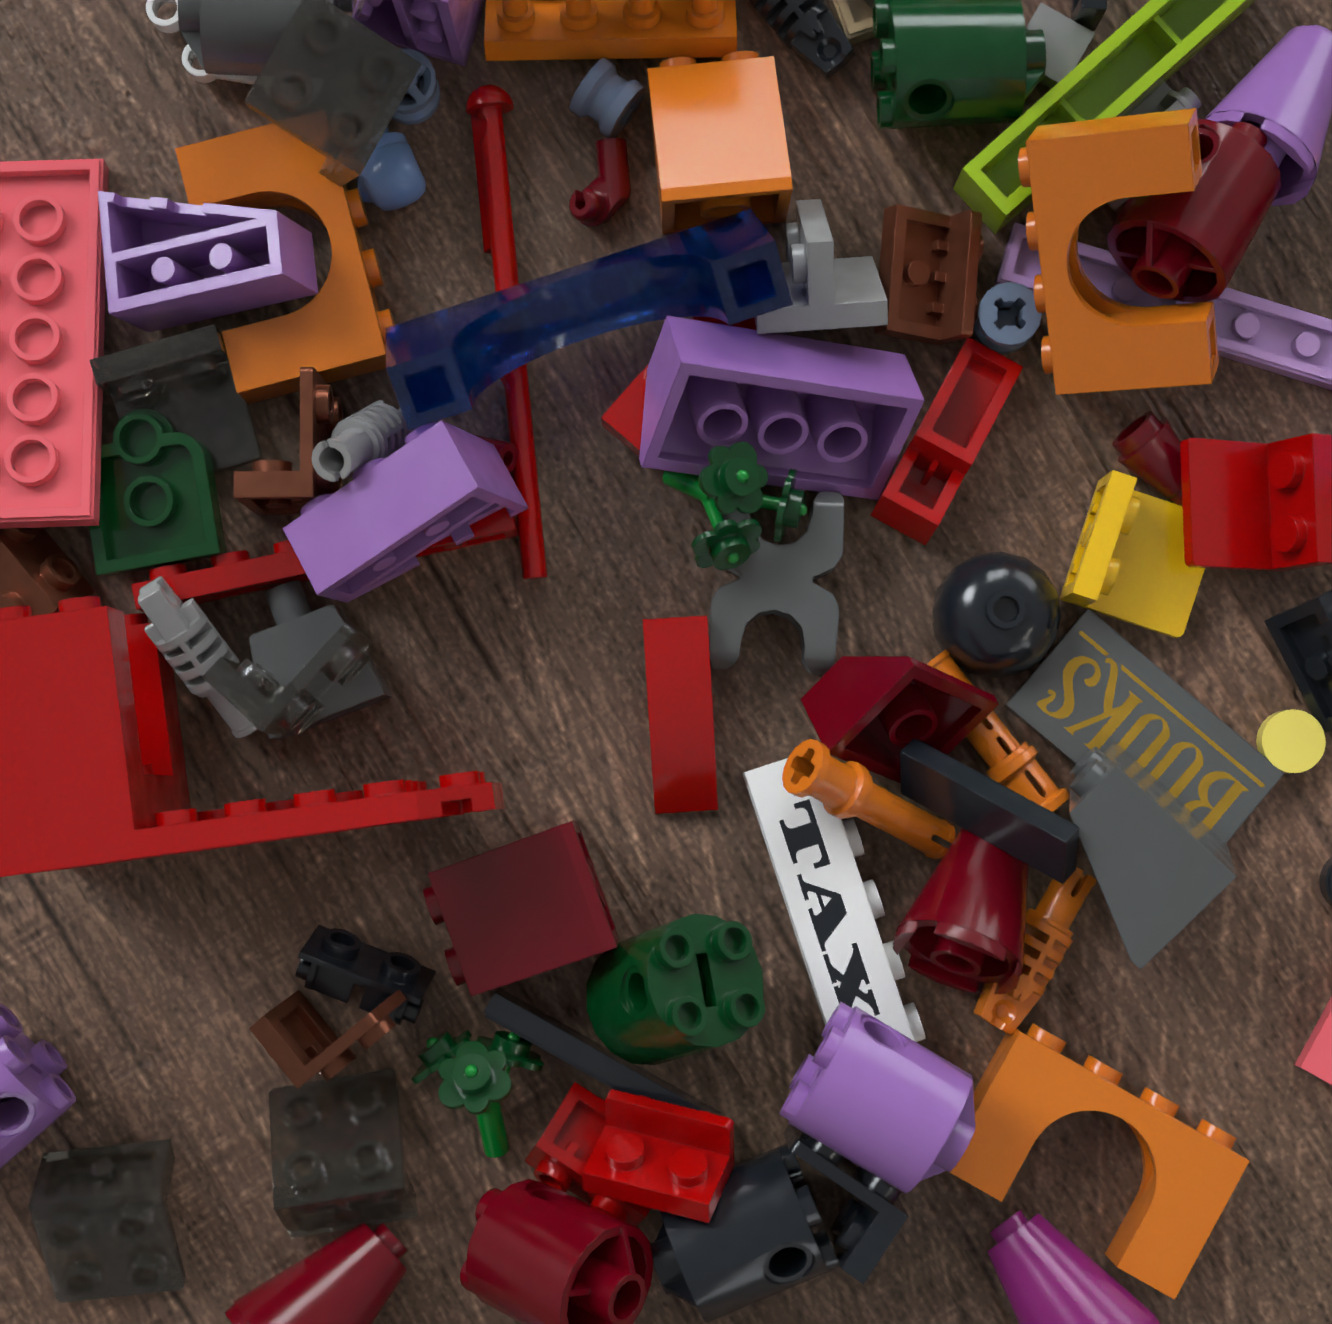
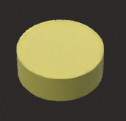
[1256,709,1326,773]

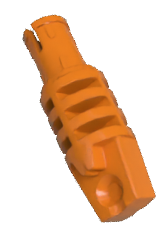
[974,867,1098,1035]

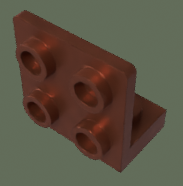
[233,367,343,515]

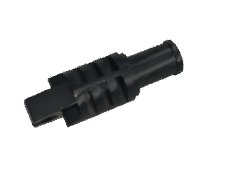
[749,0,855,79]

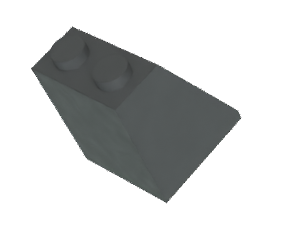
[1069,741,1237,970]

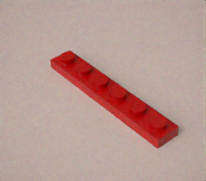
[131,507,519,612]

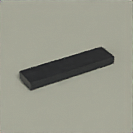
[484,988,722,1116]

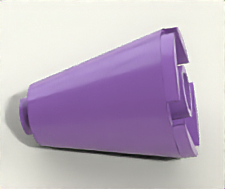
[1204,25,1332,206]

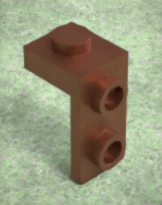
[249,989,407,1089]

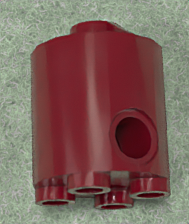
[1107,118,1281,303]
[460,1179,654,1324]

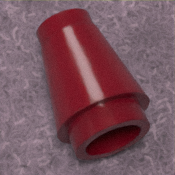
[1112,411,1182,505]

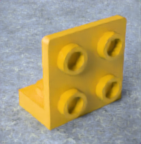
[1059,470,1205,638]

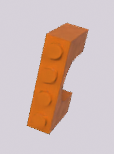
[1018,108,1219,395]
[175,110,400,404]
[949,1023,1250,1300]

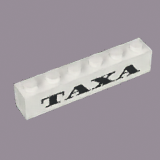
[742,758,926,1042]

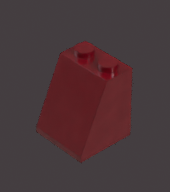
[423,820,620,996]

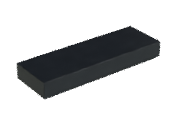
[900,738,1079,884]

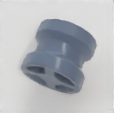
[373,48,441,125]
[569,58,646,138]
[973,282,1042,355]

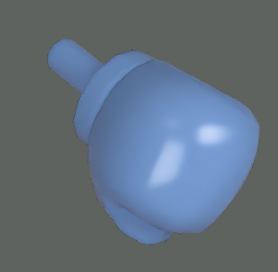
[356,104,426,211]

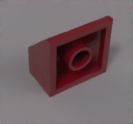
[800,656,999,783]

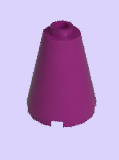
[987,1210,1161,1324]

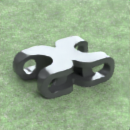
[709,491,844,676]

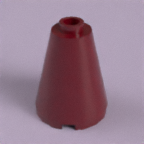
[893,828,1029,994]
[225,1222,408,1324]

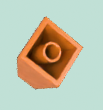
[647,51,793,234]

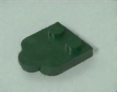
[89,409,227,577]

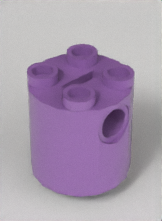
[779,1002,976,1193]
[0,1003,76,1169]

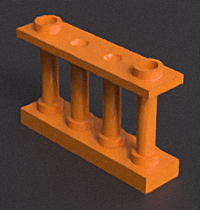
[484,0,737,61]

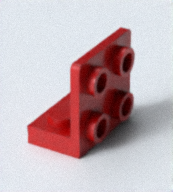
[1180,433,1332,572]

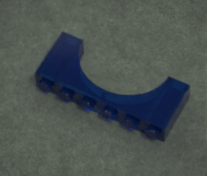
[386,209,793,430]

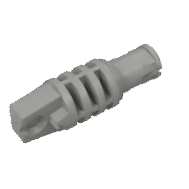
[311,400,419,482]
[138,576,264,738]

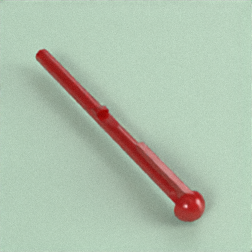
[466,84,547,580]

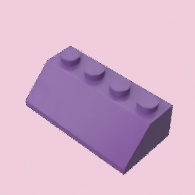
[639,316,925,500]

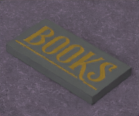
[1004,609,1284,844]

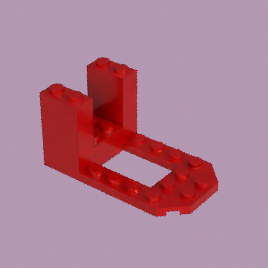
[0,596,505,877]

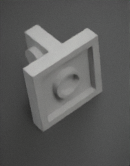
[747,199,888,334]

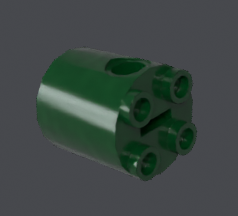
[870,0,1046,130]
[587,914,765,1066]

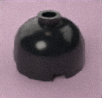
[932,551,1061,678]

